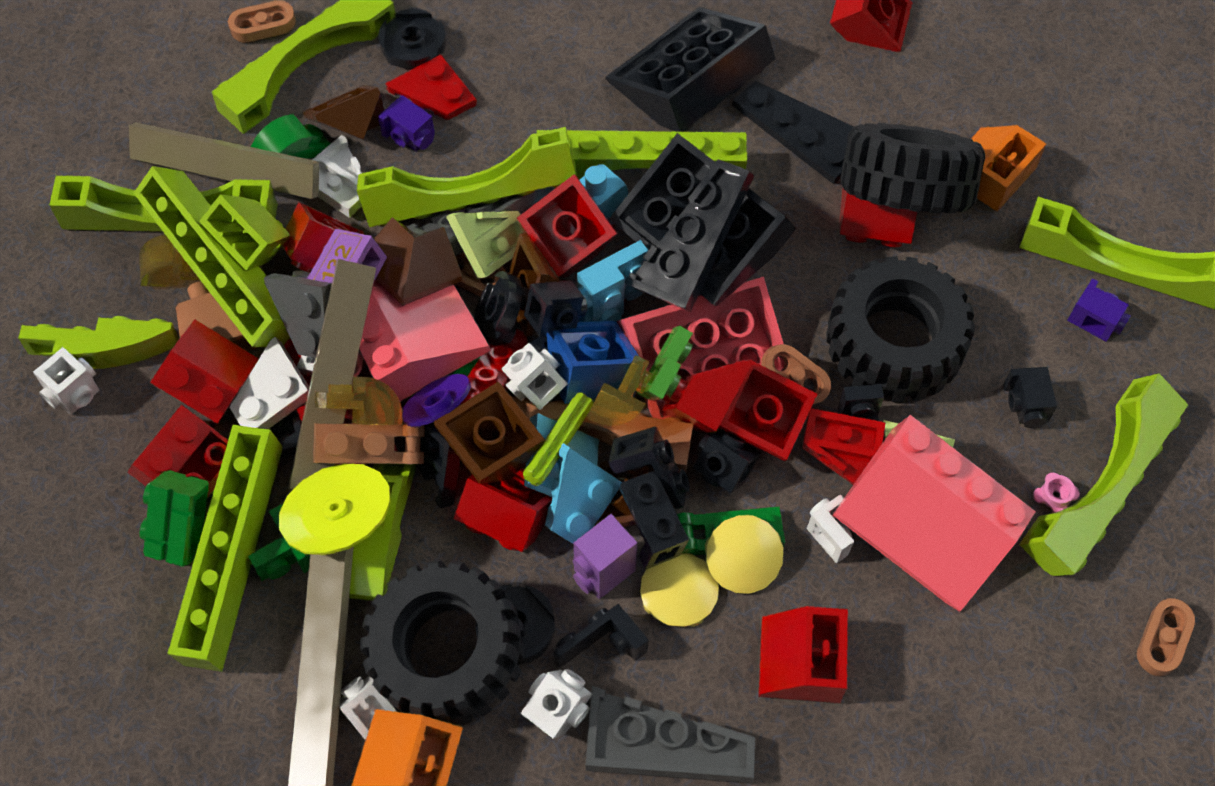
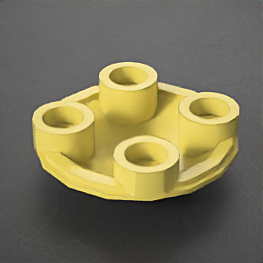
[705,515,783,594]
[640,553,719,627]

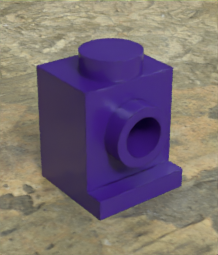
[378,95,435,152]
[1067,278,1131,342]

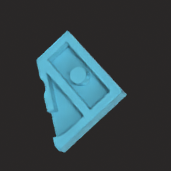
[545,443,622,544]

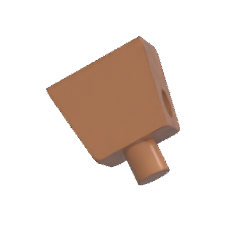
[176,281,257,351]

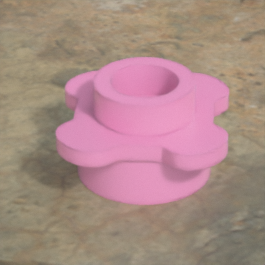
[1033,473,1080,513]

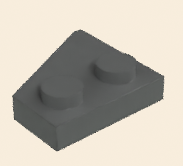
[264,273,332,358]

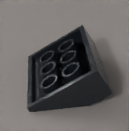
[605,7,776,132]
[609,133,797,307]

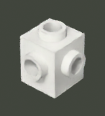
[502,343,568,410]
[33,347,100,415]
[521,669,592,739]

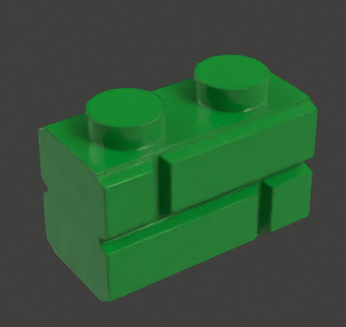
[139,470,209,567]

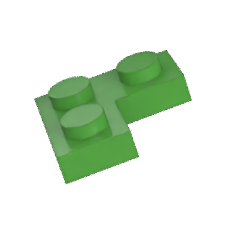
[637,326,693,400]

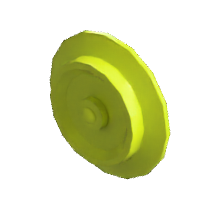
[279,463,391,555]

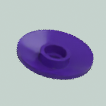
[401,374,471,427]

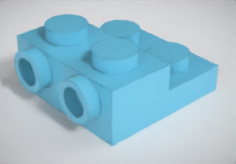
[577,240,648,322]

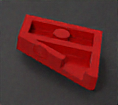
[386,55,477,120]
[802,408,886,485]

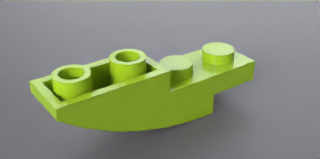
[18,316,180,369]
[349,464,417,600]

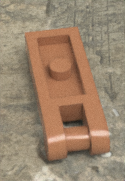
[313,423,425,464]

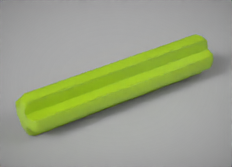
[523,393,593,486]

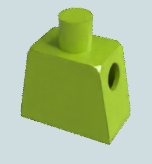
[199,194,290,271]

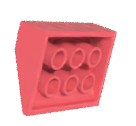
[616,276,785,419]
[359,279,491,406]
[833,415,1036,612]

